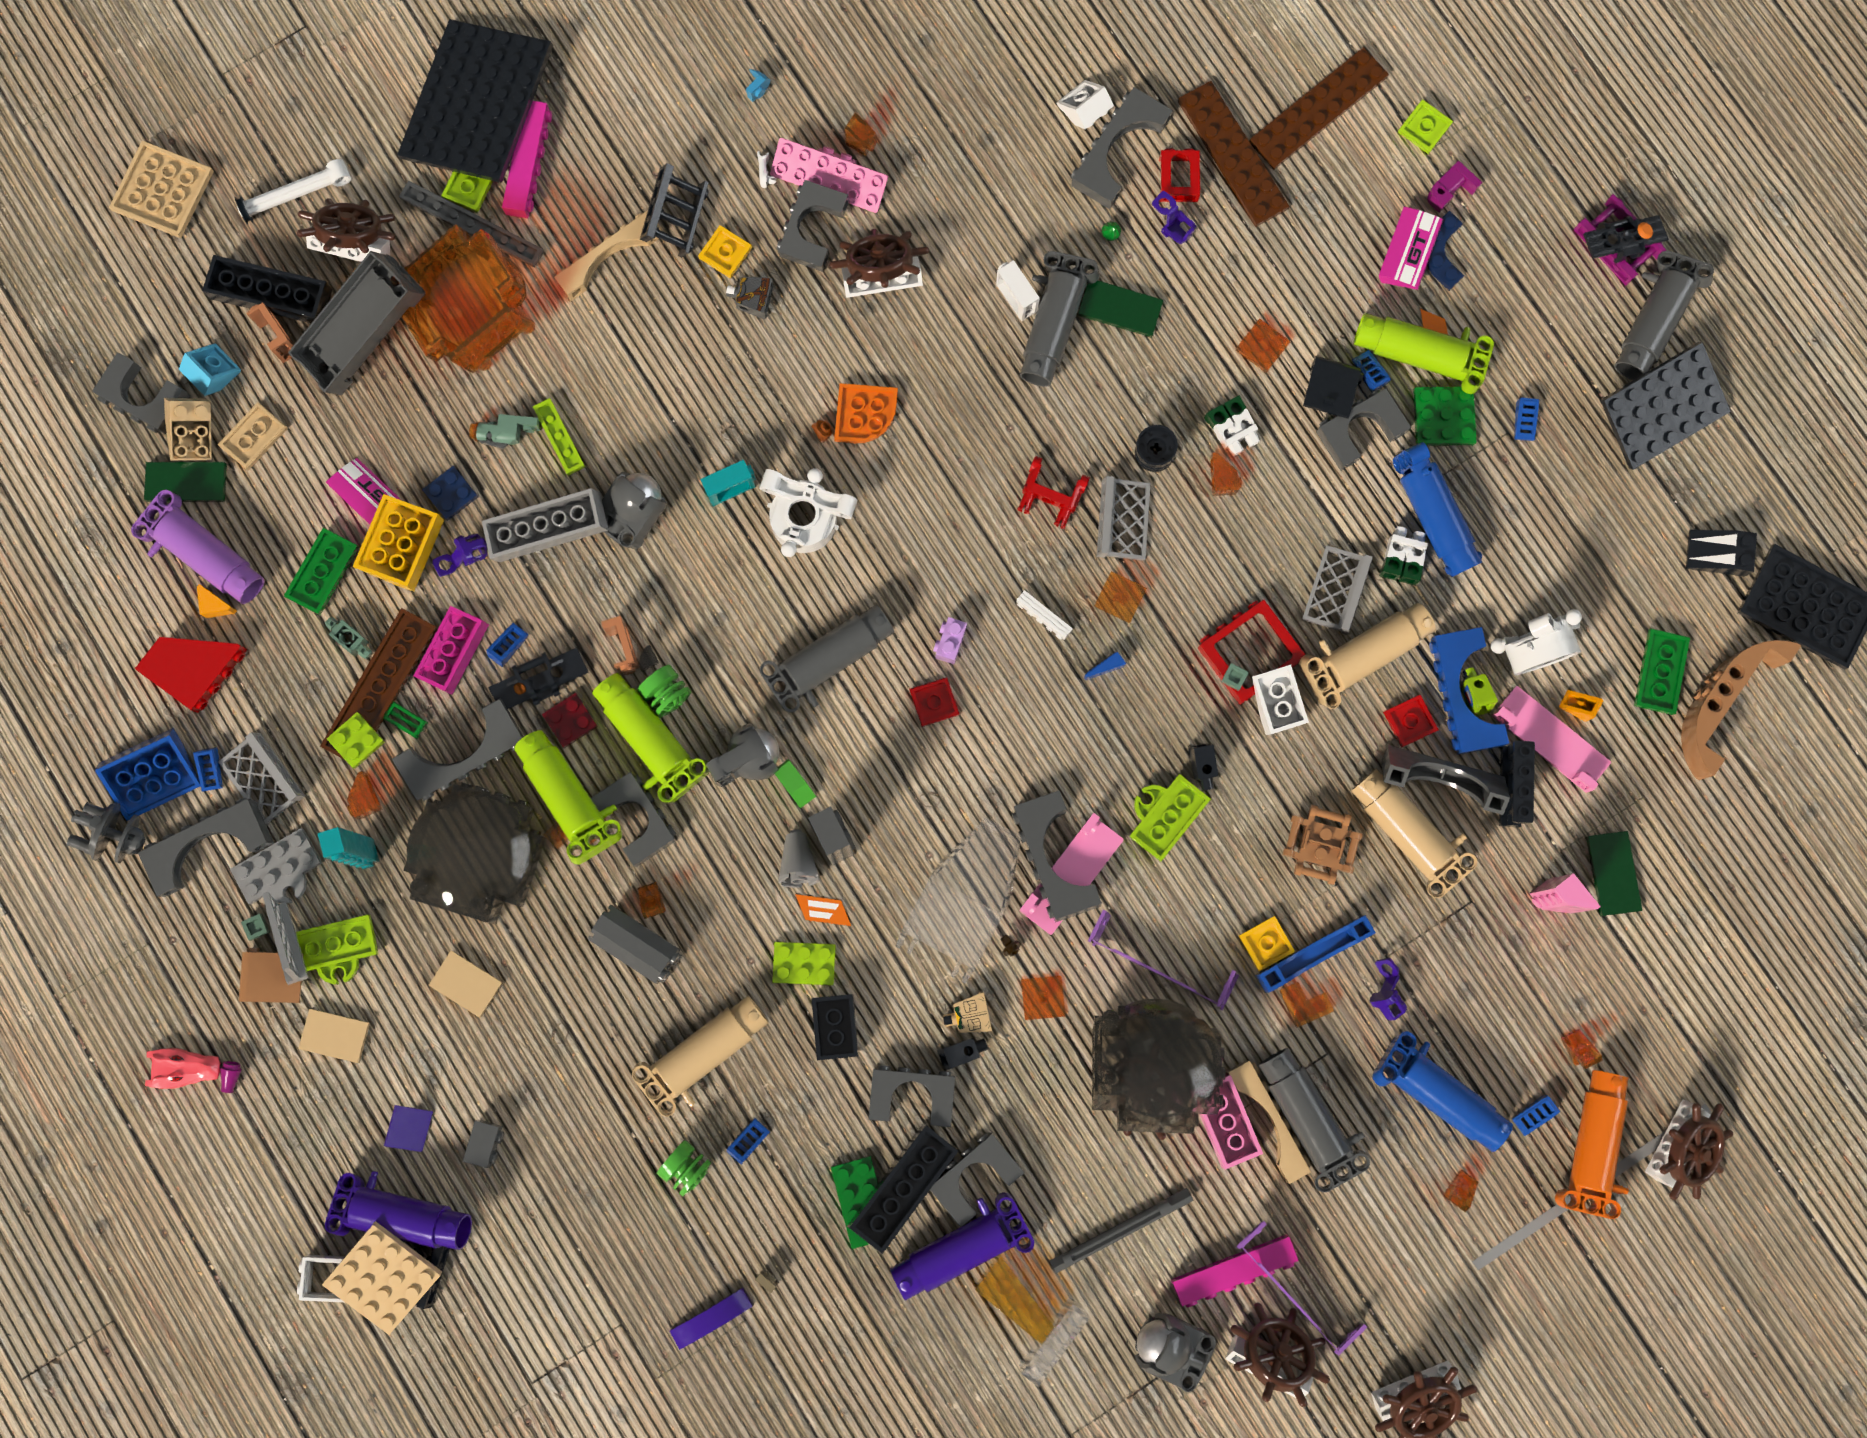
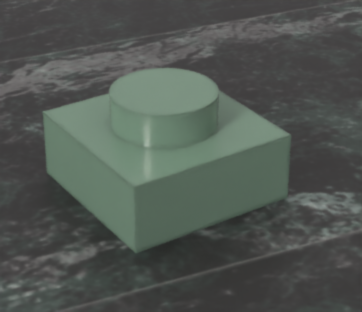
[1221,663,1249,691]
[241,913,270,941]

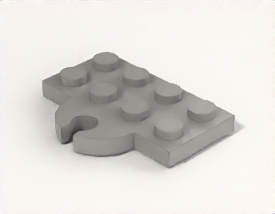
[230,828,322,904]

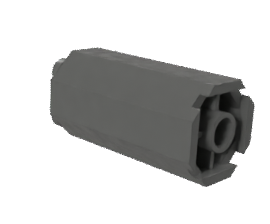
[588,905,682,984]

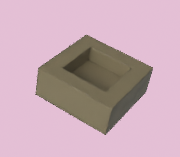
[755,1271,778,1293]

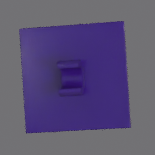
[384,1105,433,1152]

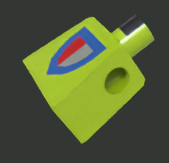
[1461,667,1498,717]

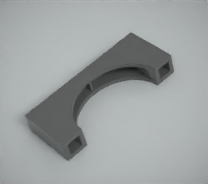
[1071,87,1173,210]
[392,698,524,801]
[1381,744,1510,815]
[1011,790,1102,923]
[138,798,274,897]

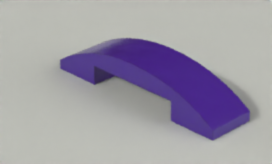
[670,1288,753,1350]

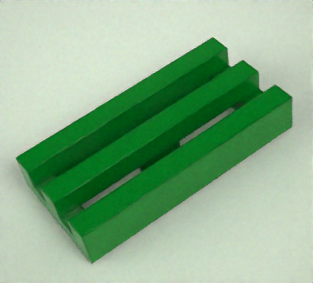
[383,701,428,739]

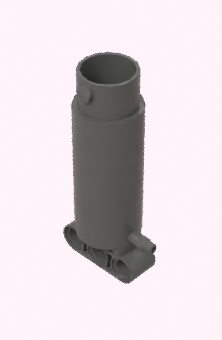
[1020,251,1100,387]
[1614,251,1714,380]
[760,605,895,713]
[1258,1048,1370,1193]

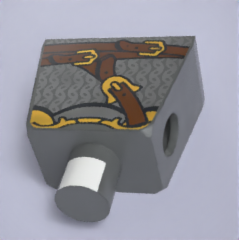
[726,277,774,320]

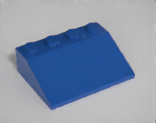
[95,728,200,821]

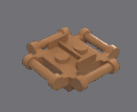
[1282,804,1363,885]

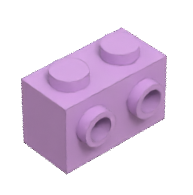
[933,617,967,665]

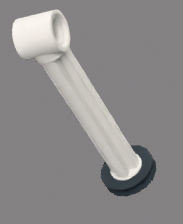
[235,159,351,225]

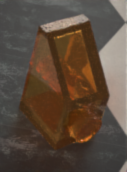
[845,113,877,156]
[1210,452,1242,496]
[347,771,383,820]

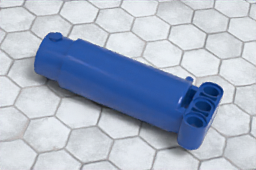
[1393,442,1482,577]
[1373,1031,1513,1152]

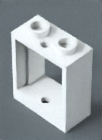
[996,260,1040,321]
[297,1255,345,1302]

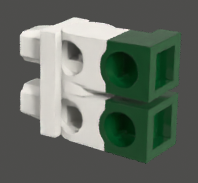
[1204,395,1260,456]
[1379,526,1428,586]

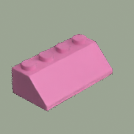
[1530,873,1601,914]

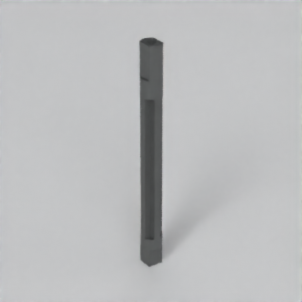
[1050,1188,1194,1274]

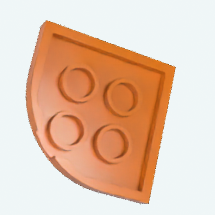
[834,383,898,443]

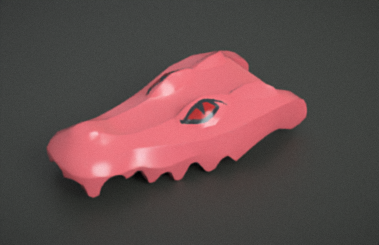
[145,1048,221,1089]

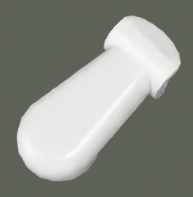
[757,151,777,189]

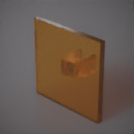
[1094,571,1147,624]
[1021,976,1065,1020]

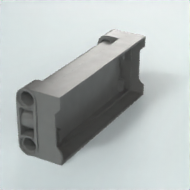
[288,251,426,396]

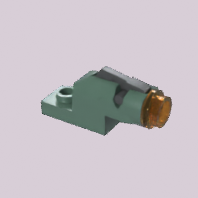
[469,414,541,449]

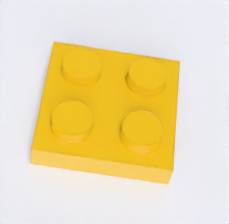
[698,225,752,279]
[1239,916,1295,971]

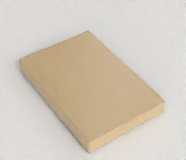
[217,402,288,471]
[428,950,503,1018]
[298,1009,370,1063]

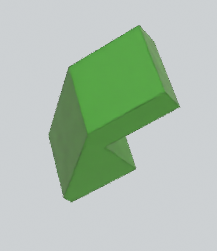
[775,759,817,808]

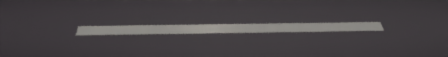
[1472,1104,1711,1270]

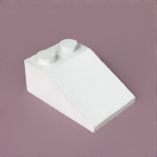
[1252,665,1309,735]

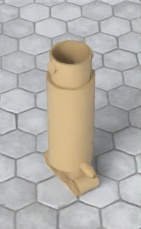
[1299,603,1436,709]
[1351,768,1478,898]
[632,995,769,1117]

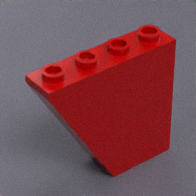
[135,637,248,713]

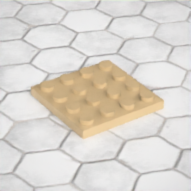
[109,141,214,238]
[322,1221,442,1335]

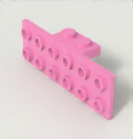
[770,138,888,213]

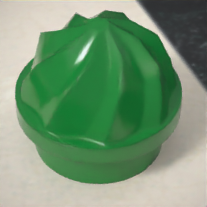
[1102,222,1121,241]

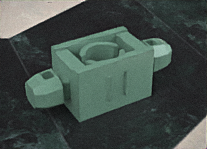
[325,617,373,659]

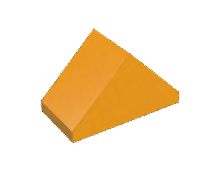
[197,584,237,618]
[1559,690,1604,722]

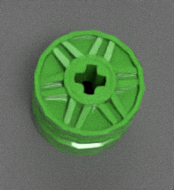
[637,665,692,718]
[656,1140,712,1197]

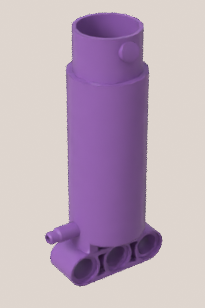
[131,490,265,604]

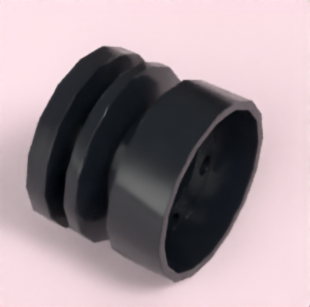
[1135,425,1178,472]

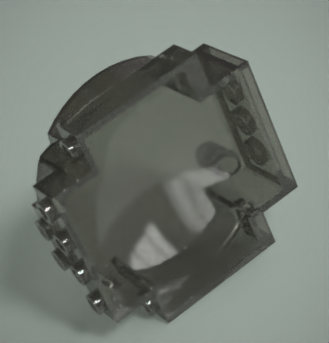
[403,782,546,924]
[1092,999,1225,1134]

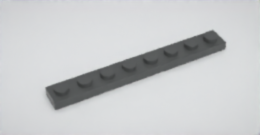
[399,180,544,268]

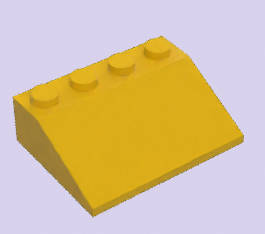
[353,494,444,592]

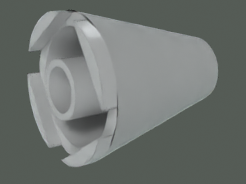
[778,829,819,888]

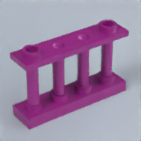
[1574,194,1666,285]

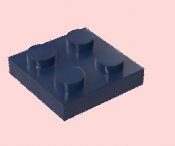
[422,466,478,521]

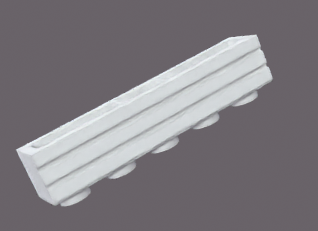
[1016,590,1073,640]

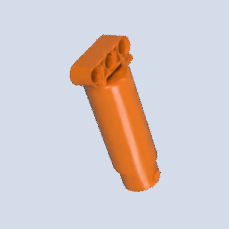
[1555,1070,1629,1219]

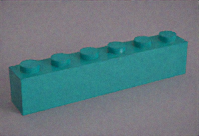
[317,827,379,869]

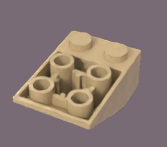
[164,398,212,460]

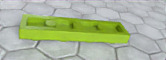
[532,398,585,476]

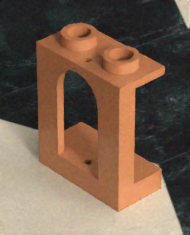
[246,302,294,363]
[601,616,640,675]

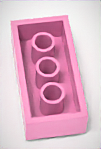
[1190,1075,1263,1169]

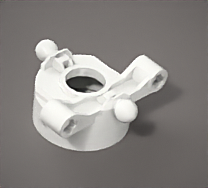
[759,468,858,557]
[1491,609,1582,676]

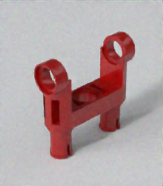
[1017,455,1090,529]

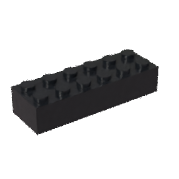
[202,255,332,323]
[847,1125,958,1254]

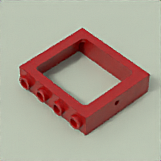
[1198,600,1305,705]

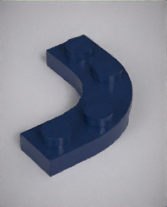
[1427,211,1464,291]

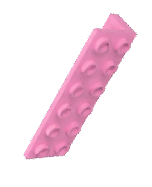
[1492,686,1611,793]
[1019,813,1124,935]

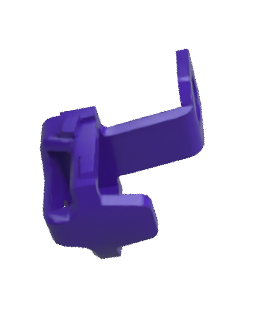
[1152,191,1196,244]
[432,534,488,577]
[1369,958,1407,1021]

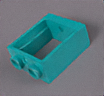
[700,460,757,507]

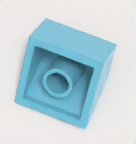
[179,343,241,396]

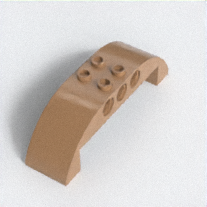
[1681,640,1801,780]

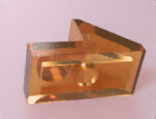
[638,882,666,919]
[1561,1029,1603,1069]
[1444,1169,1478,1212]

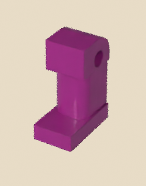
[1427,160,1483,213]

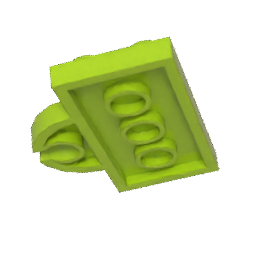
[1129,774,1211,862]
[296,914,378,984]

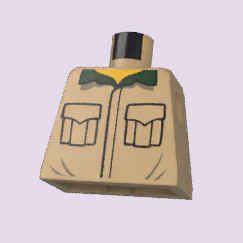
[943,992,992,1033]

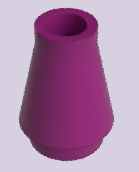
[220,1061,242,1093]

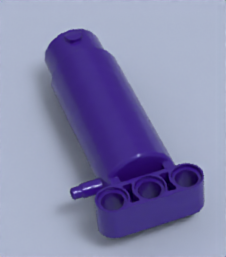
[325,1171,472,1250]
[889,1192,1034,1300]

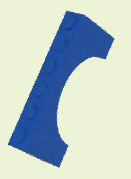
[1429,627,1509,755]

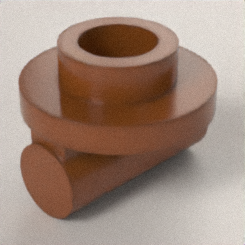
[811,420,832,443]

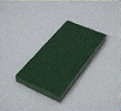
[1078,281,1163,338]
[144,462,227,502]
[1586,831,1643,917]

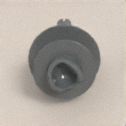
[66,802,145,863]

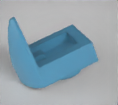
[746,69,771,102]

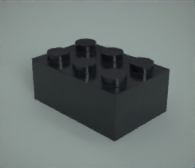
[812,994,859,1060]

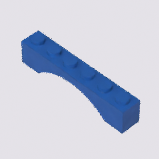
[1256,915,1376,993]

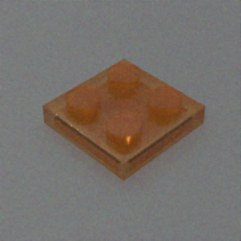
[1236,319,1291,373]

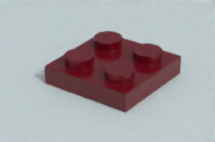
[542,693,598,748]

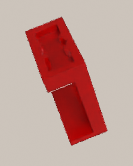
[1159,148,1200,202]

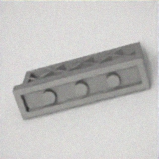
[1096,476,1151,561]
[1302,545,1373,635]
[218,732,305,825]
[262,892,309,985]

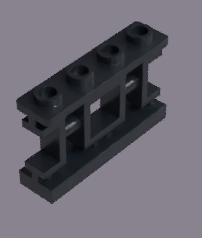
[1499,741,1535,828]

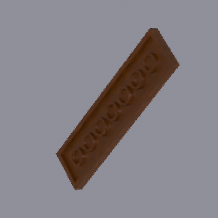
[1249,47,1389,170]
[1178,81,1290,227]
[320,608,437,760]

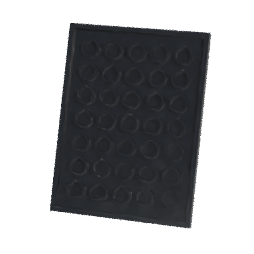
[397,19,554,183]

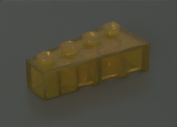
[975,1254,1054,1344]

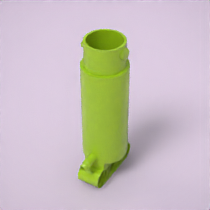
[1353,312,1494,394]
[592,673,709,803]
[514,730,622,864]

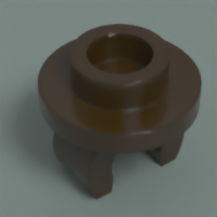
[1000,935,1021,957]

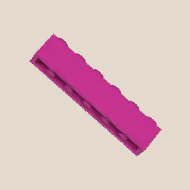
[502,101,552,218]
[1170,1234,1299,1307]

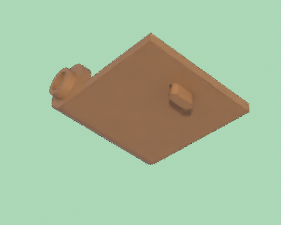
[239,948,303,1003]

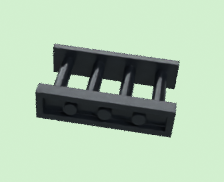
[640,163,709,257]

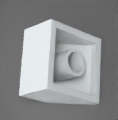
[1057,80,1114,129]

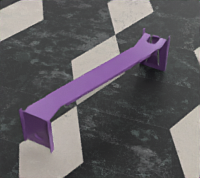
[1088,910,1239,1011]
[1236,1221,1367,1356]

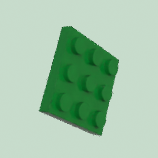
[1413,387,1477,446]

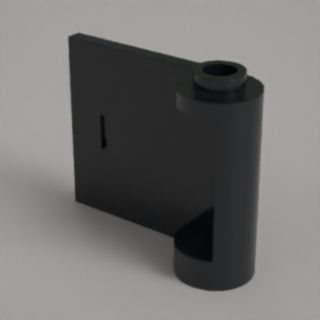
[1303,356,1364,419]

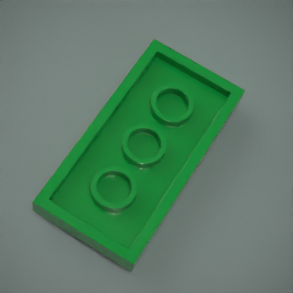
[284,528,359,615]
[1634,629,1690,715]
[831,1156,878,1249]

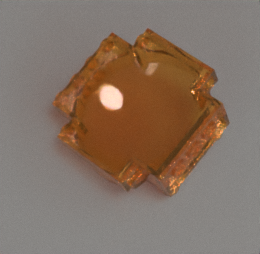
[402,225,535,373]

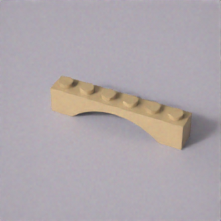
[554,210,663,301]
[1226,1060,1311,1184]

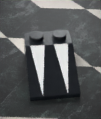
[1686,530,1757,577]

